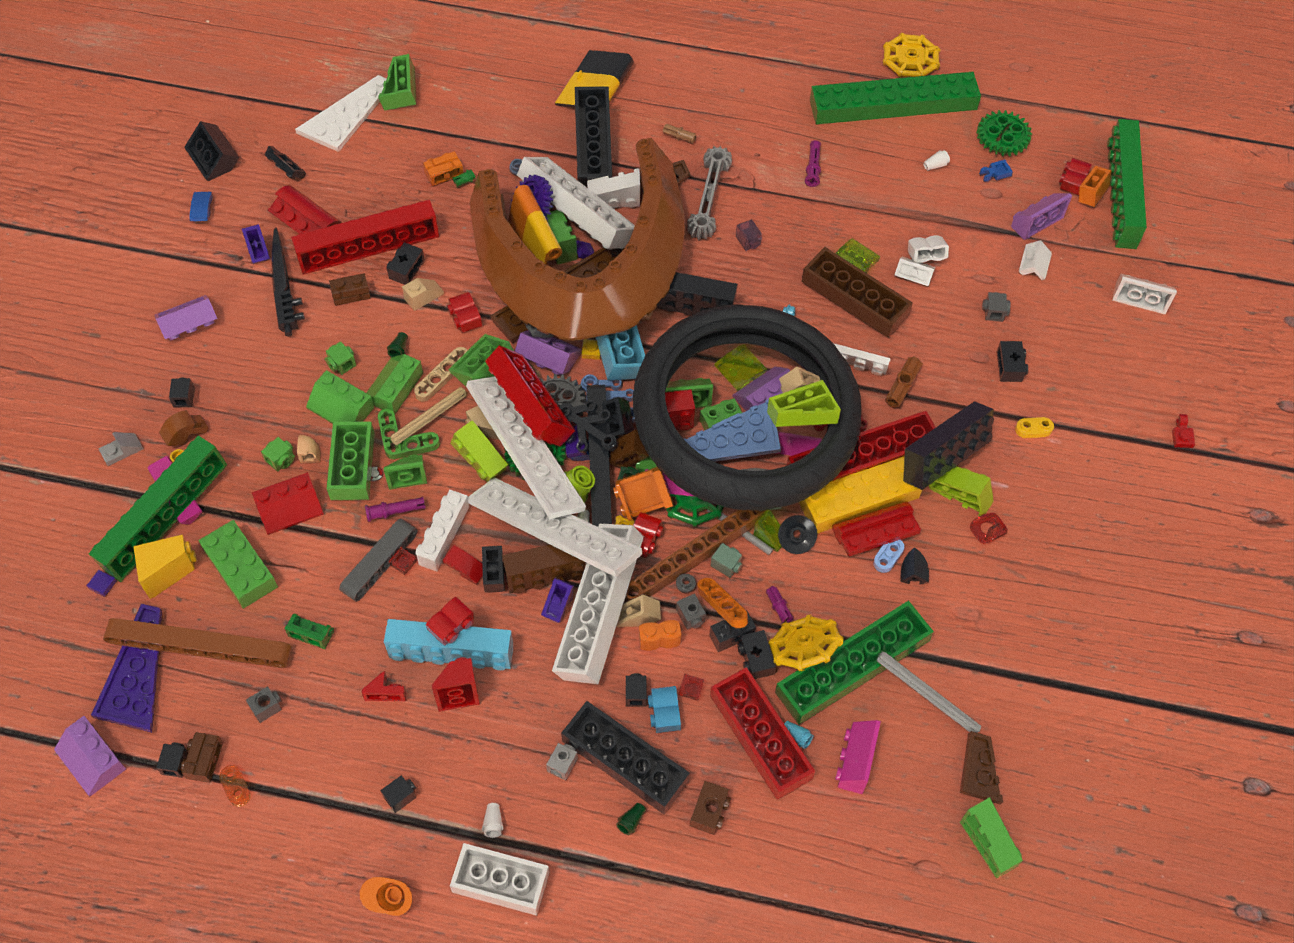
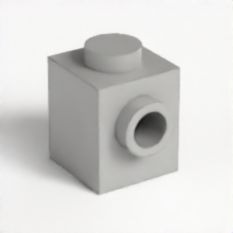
[546,743,578,781]

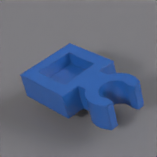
[979,159,1013,182]

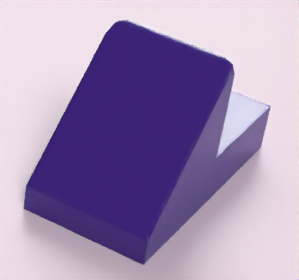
[541,578,574,623]

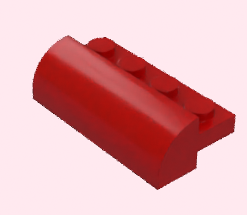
[267,185,342,234]
[832,501,921,557]

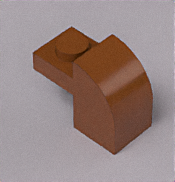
[159,410,208,446]

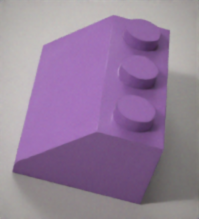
[1011,193,1072,240]
[154,295,217,340]
[515,330,582,375]
[732,367,790,411]
[54,716,126,797]

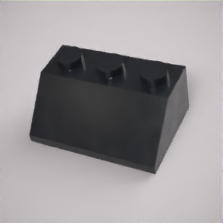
[184,121,239,181]

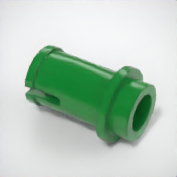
[452,169,476,188]

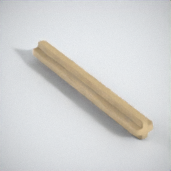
[390,387,466,445]

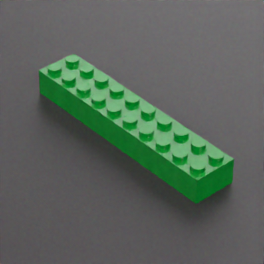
[810,71,981,125]

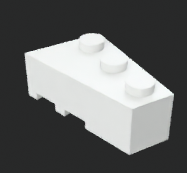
[587,168,640,208]

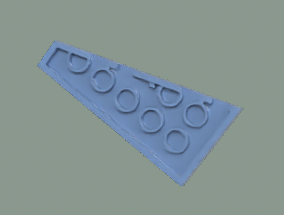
[684,399,781,462]

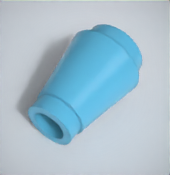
[784,721,813,749]

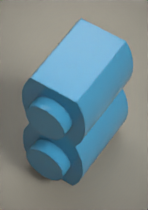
[648,686,681,733]

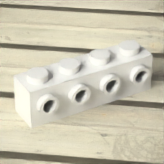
[415,490,470,571]

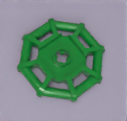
[666,494,724,527]

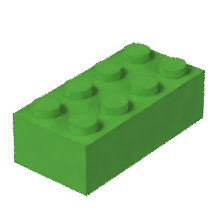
[327,422,375,500]
[198,520,278,609]

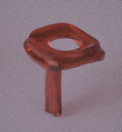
[970,513,1008,544]

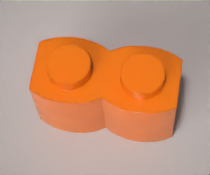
[639,620,681,651]

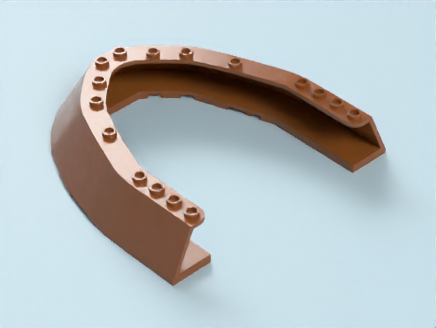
[470,138,685,340]

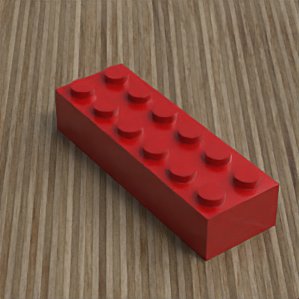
[485,345,575,447]
[710,667,815,800]

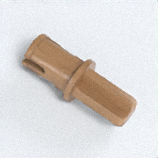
[663,124,697,144]

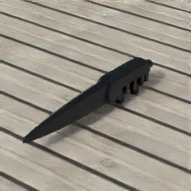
[272,227,305,337]

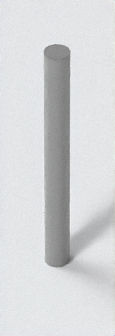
[707,510,774,555]

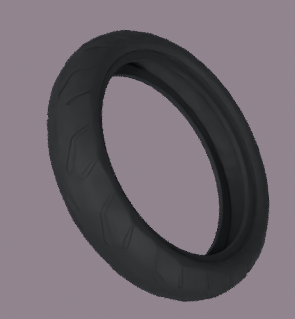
[633,305,861,510]

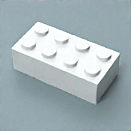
[450,843,550,916]

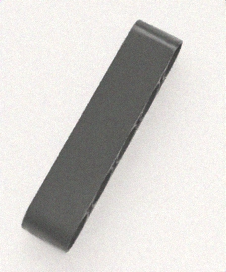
[339,518,418,602]

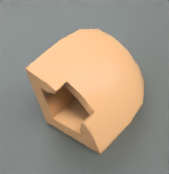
[297,435,320,463]

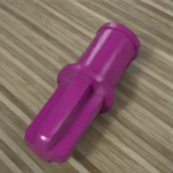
[766,586,794,624]

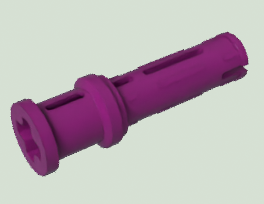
[805,140,821,187]
[365,497,425,522]

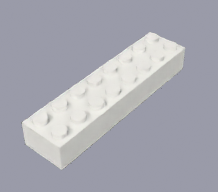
[517,157,635,250]
[552,524,644,684]

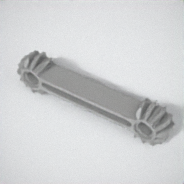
[687,145,732,241]

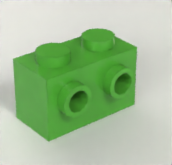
[699,398,742,430]

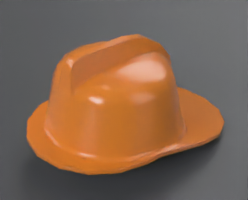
[360,877,412,916]

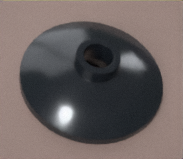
[778,515,817,554]

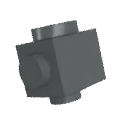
[982,292,1011,322]
[676,593,706,630]

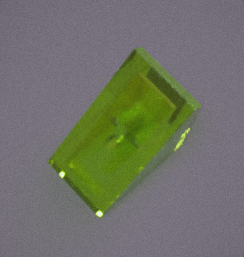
[753,510,782,552]

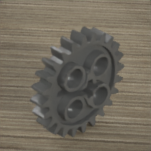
[540,374,587,426]

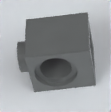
[246,686,282,723]

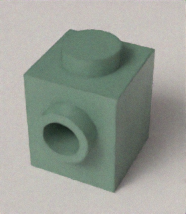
[710,543,743,578]

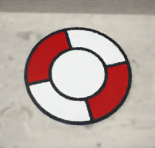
[371,466,383,481]

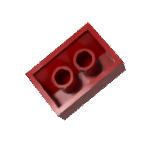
[251,472,324,535]
[432,657,480,712]

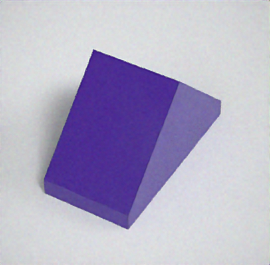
[242,224,270,263]

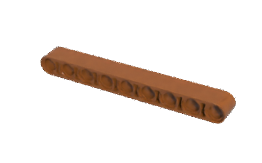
[625,510,769,602]
[103,618,292,668]

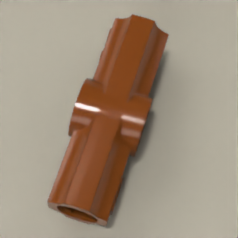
[885,356,923,408]

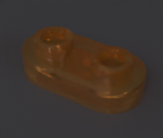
[219,765,251,807]

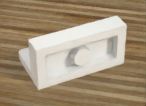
[1019,240,1052,280]
[895,257,935,286]

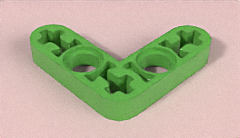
[378,409,440,459]

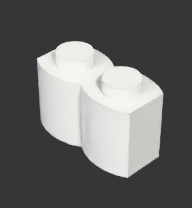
[908,235,949,263]

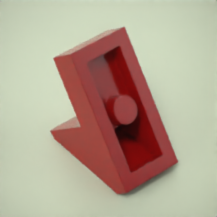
[362,671,407,702]

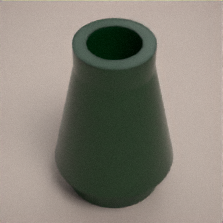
[387,332,408,357]
[616,803,646,835]

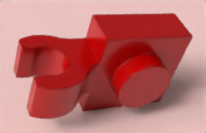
[1172,414,1195,448]

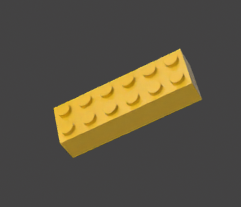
[799,457,922,534]

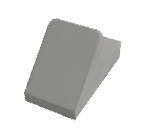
[98,432,143,466]

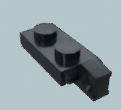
[264,146,306,179]

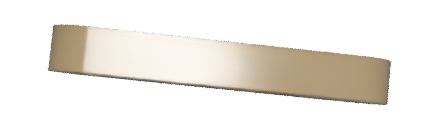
[414,347,468,402]

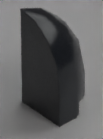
[900,547,929,584]

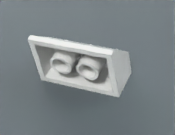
[1112,274,1177,314]

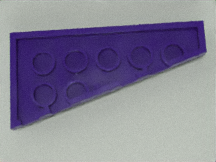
[91,604,162,733]

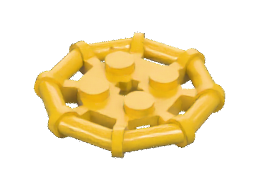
[882,33,940,78]
[768,614,844,671]

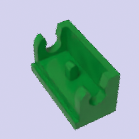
[284,613,334,649]

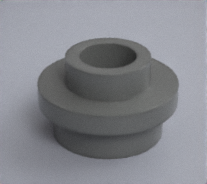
[676,574,696,593]

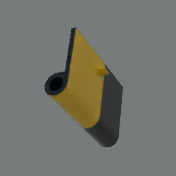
[555,50,634,107]

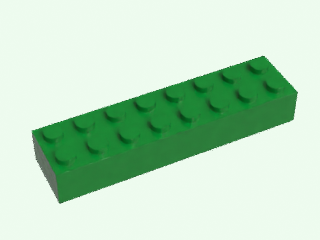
[1107,119,1147,249]
[89,435,227,583]
[775,600,934,725]

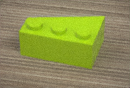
[767,380,841,427]
[450,420,508,482]
[929,466,994,518]

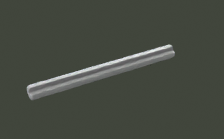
[877,652,981,733]

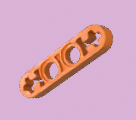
[697,578,748,628]

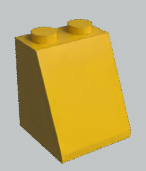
[134,535,197,599]

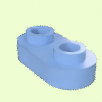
[873,540,904,573]

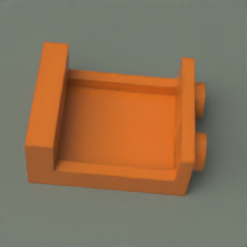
[613,467,673,521]

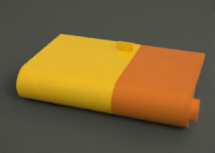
[508,185,562,265]

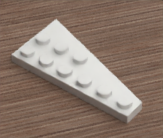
[295,75,387,152]

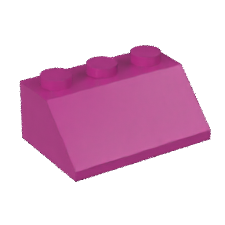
[835,720,881,794]

